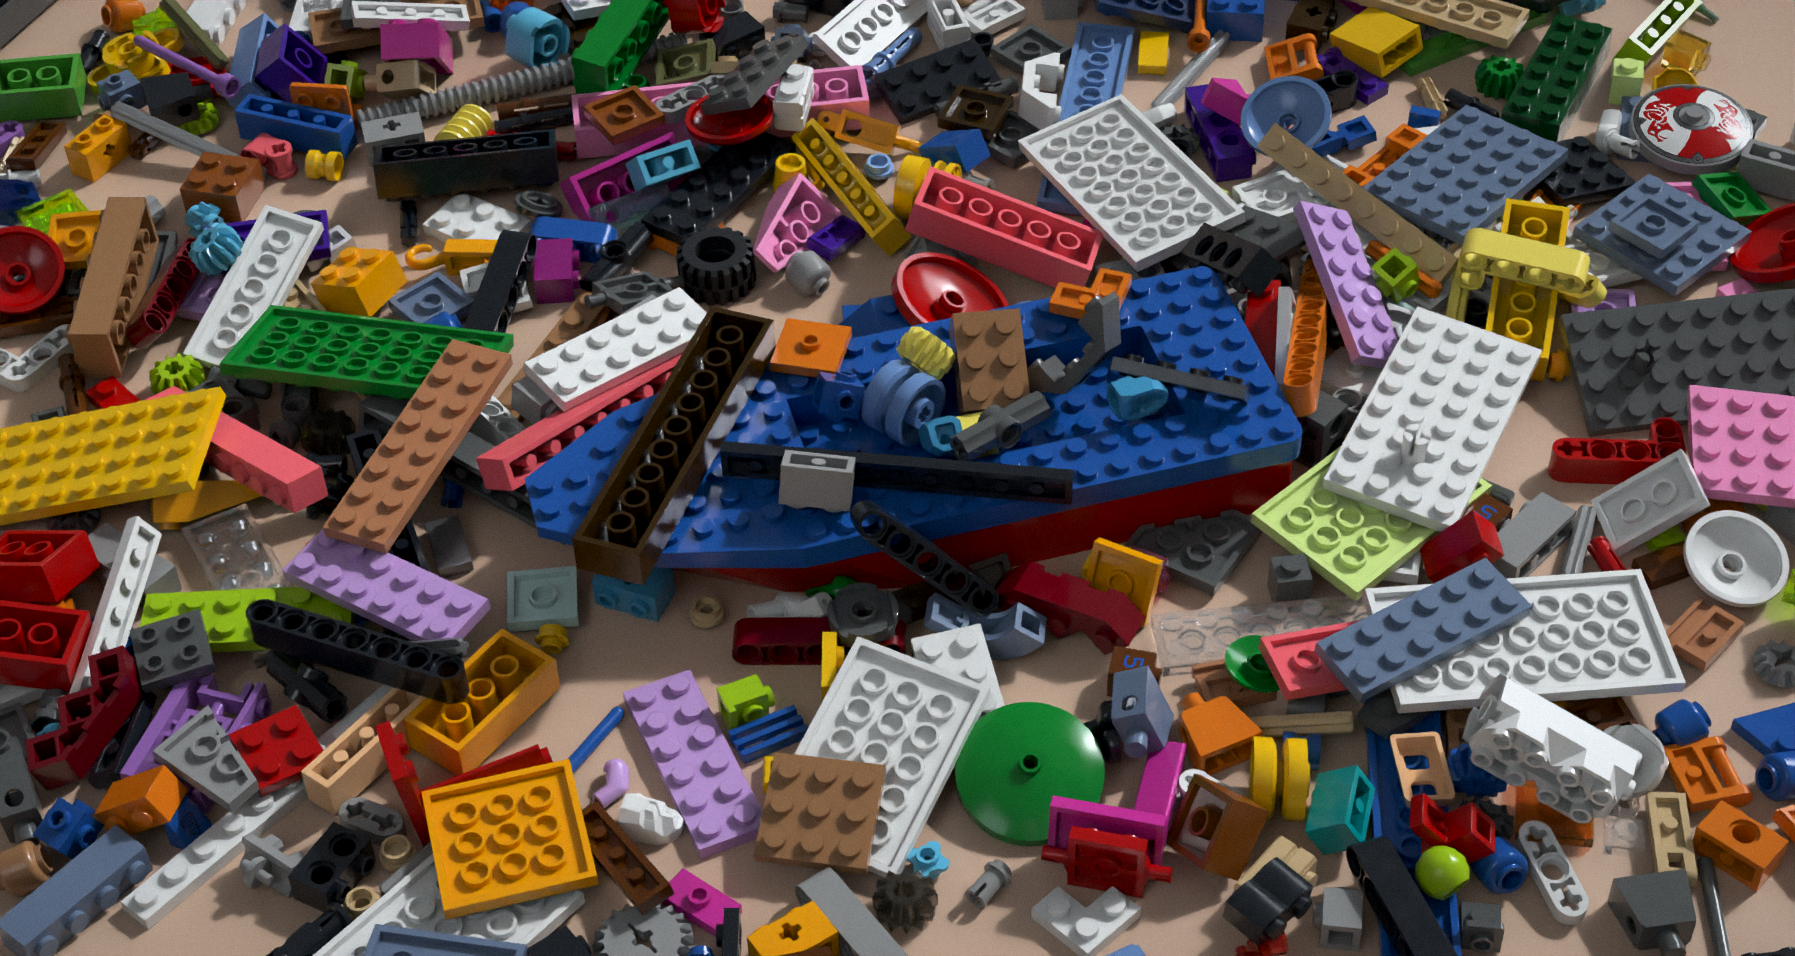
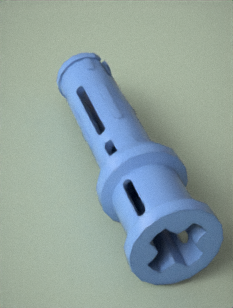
[862,27,923,86]

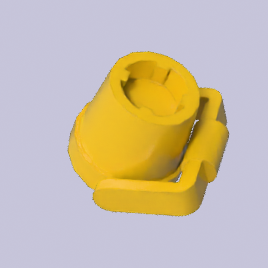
[772,153,824,195]

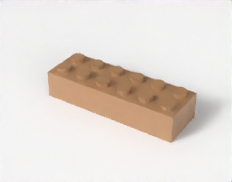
[66,197,159,378]

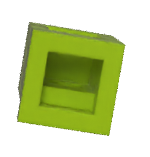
[716,674,775,730]

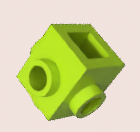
[324,60,368,103]
[1371,247,1420,304]

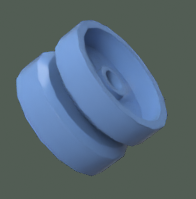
[861,359,946,447]

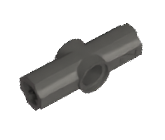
[950,391,1050,461]

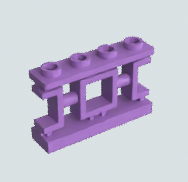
[119,674,272,813]

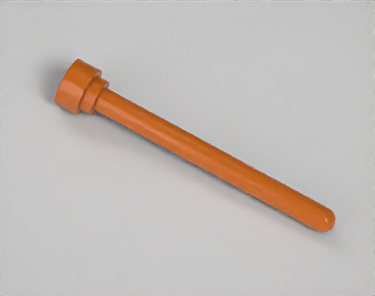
[1187,0,1210,53]

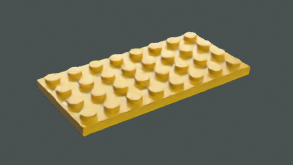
[0,386,226,526]

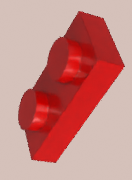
[85,376,140,410]

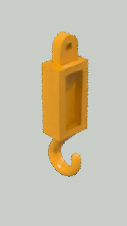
[818,109,925,155]
[405,239,497,276]

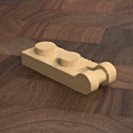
[1644,791,1697,888]

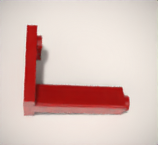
[375,721,553,847]

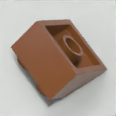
[1166,773,1269,881]

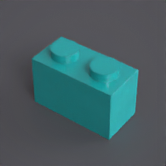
[1305,765,1375,855]

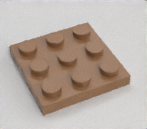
[753,752,886,875]

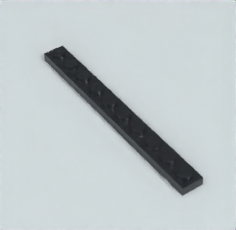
[720,441,1074,505]

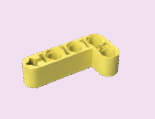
[1455,228,1590,293]

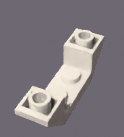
[1018,52,1065,130]

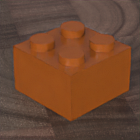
[180,152,266,223]

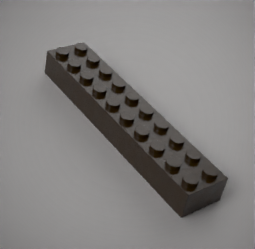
[572,306,776,585]

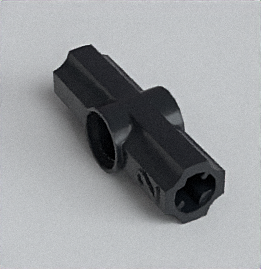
[579,222,654,292]
[265,651,349,724]

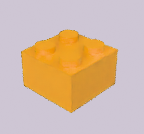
[310,247,408,317]

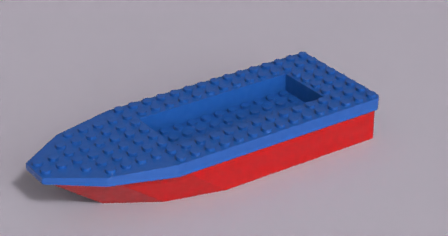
[525,266,1303,592]

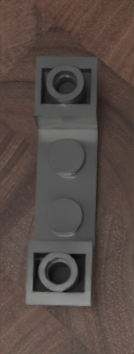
[1027,292,1121,394]

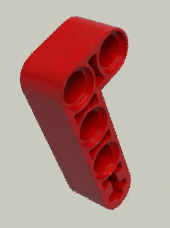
[1548,417,1686,485]

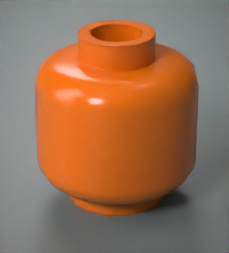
[101,0,146,33]

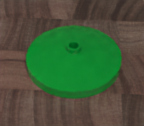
[955,702,1105,846]

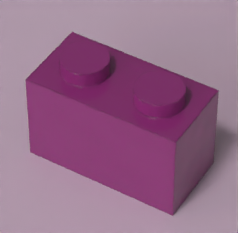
[533,238,581,304]

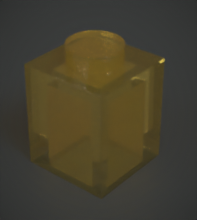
[1661,30,1712,77]

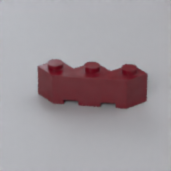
[996,561,1145,655]
[25,645,143,791]

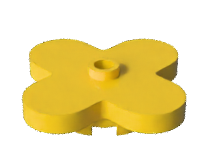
[87,27,184,95]

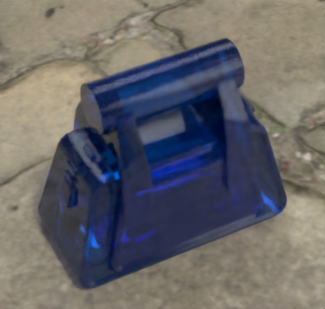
[0,179,43,226]

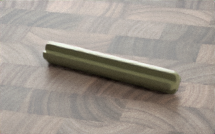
[159,0,229,70]

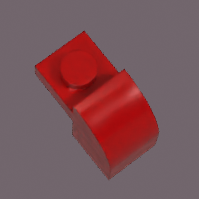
[1409,793,1495,863]

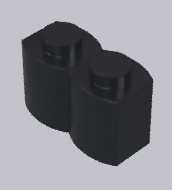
[1222,857,1313,946]

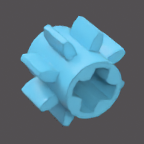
[185,201,224,238]

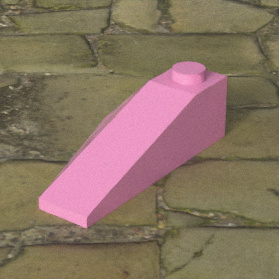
[752,173,843,273]

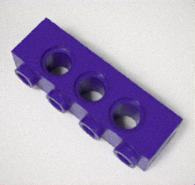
[1184,84,1256,183]

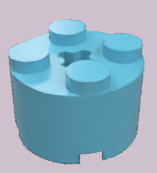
[505,7,570,69]

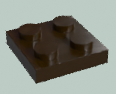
[937,84,1014,140]

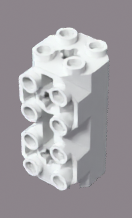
[1462,673,1642,823]

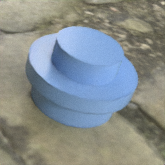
[864,153,894,181]

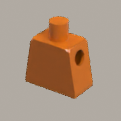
[1178,692,1263,776]

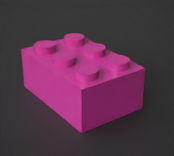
[380,18,453,74]

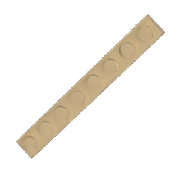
[1257,122,1459,286]

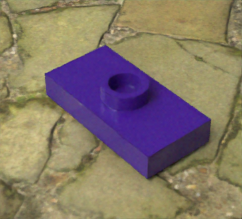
[805,215,866,261]

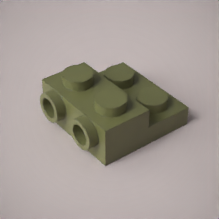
[652,38,716,86]

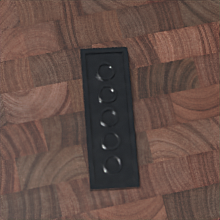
[641,131,796,246]

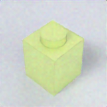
[1608,58,1644,105]

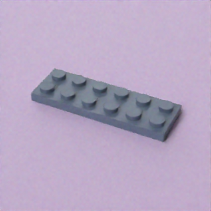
[1314,558,1533,703]

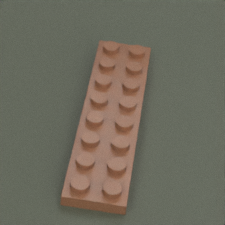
[323,339,513,554]

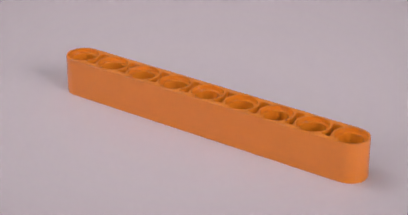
[1283,258,1332,417]

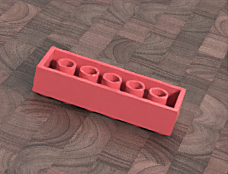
[905,166,1103,288]

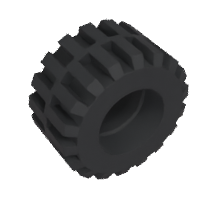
[676,226,756,306]

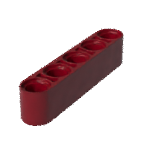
[125,238,200,349]
[732,617,906,665]

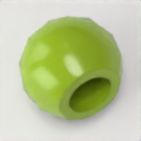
[1415,845,1470,900]

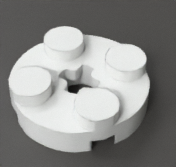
[1603,724,1669,801]

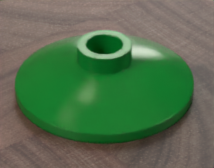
[1224,635,1280,693]

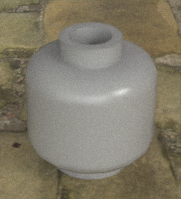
[785,250,831,297]

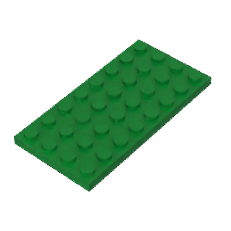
[219,305,514,399]

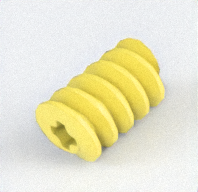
[434,104,493,141]

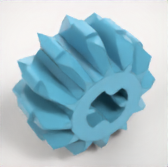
[188,222,244,276]

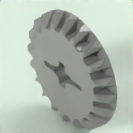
[592,902,694,956]

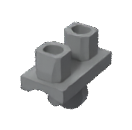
[239,832,305,899]

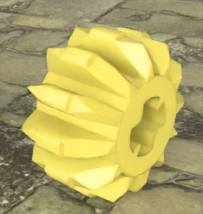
[896,326,956,380]

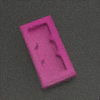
[662,868,742,937]

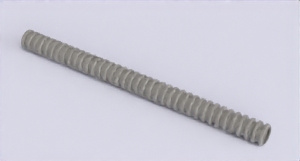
[356,32,688,133]

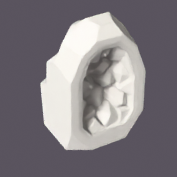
[618,793,684,846]

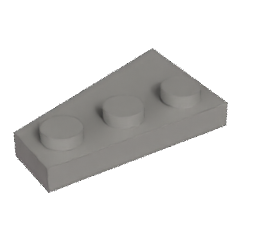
[153,705,259,813]

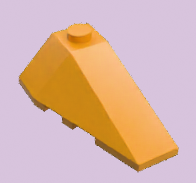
[150,480,263,530]

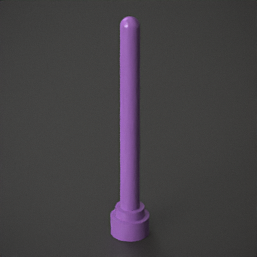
[134,35,241,99]

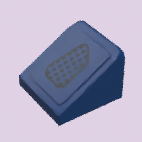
[163,795,212,850]

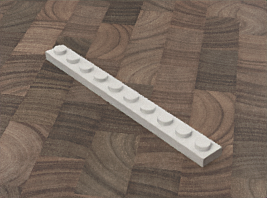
[120,685,393,930]

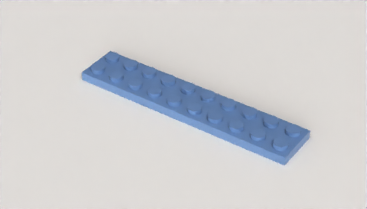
[1037,22,1135,216]

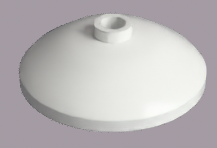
[1683,510,1789,607]

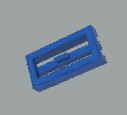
[728,704,809,764]

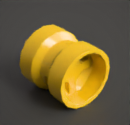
[305,149,344,181]

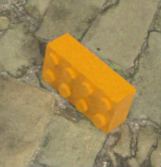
[404,628,560,776]

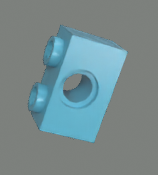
[625,139,701,192]

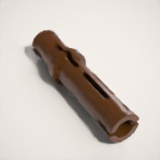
[496,93,576,120]
[58,353,88,415]

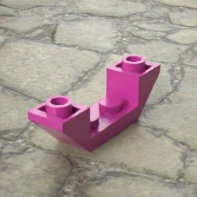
[1200,77,1291,129]

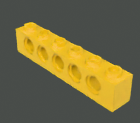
[791,117,912,256]

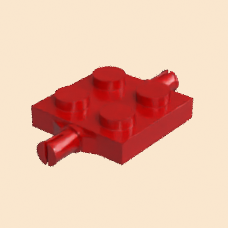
[1041,826,1173,898]

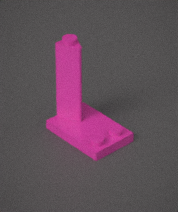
[1048,741,1186,881]

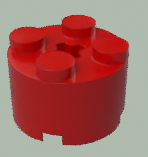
[663,0,726,34]

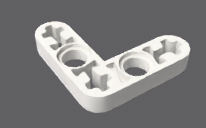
[0,324,74,392]

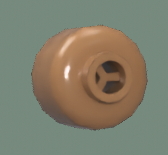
[0,841,54,897]

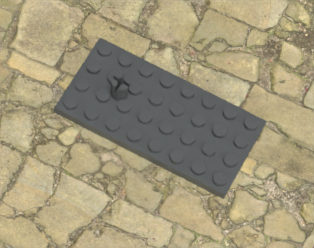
[1558,288,1795,436]

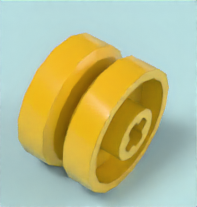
[1249,736,1310,822]

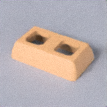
[1390,732,1456,809]

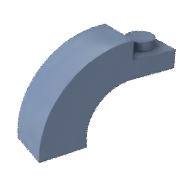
[923,592,1047,660]

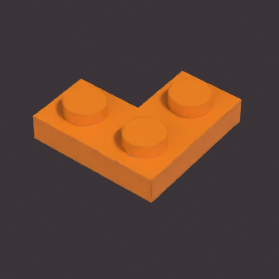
[1049,267,1132,319]

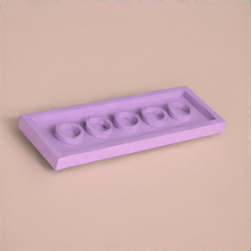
[1293,200,1398,368]
[282,529,491,641]
[623,669,762,859]

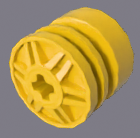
[893,154,962,219]

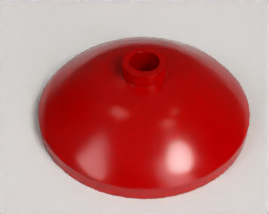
[685,95,775,146]
[0,226,65,315]

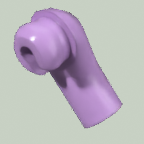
[591,759,629,809]

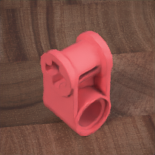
[240,132,298,180]

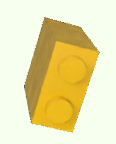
[1330,7,1423,78]

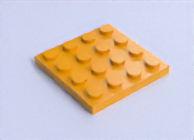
[421,759,599,920]

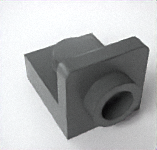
[1460,901,1504,953]

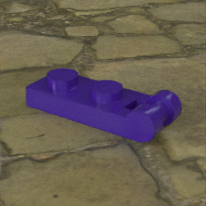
[1317,46,1389,106]

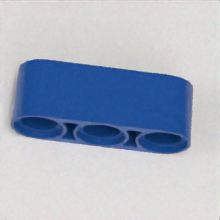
[529,216,618,263]

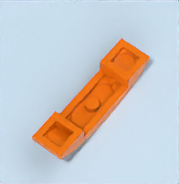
[1341,123,1428,187]

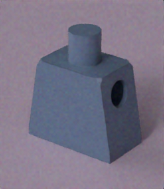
[1111,666,1174,758]

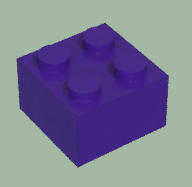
[255,23,328,103]

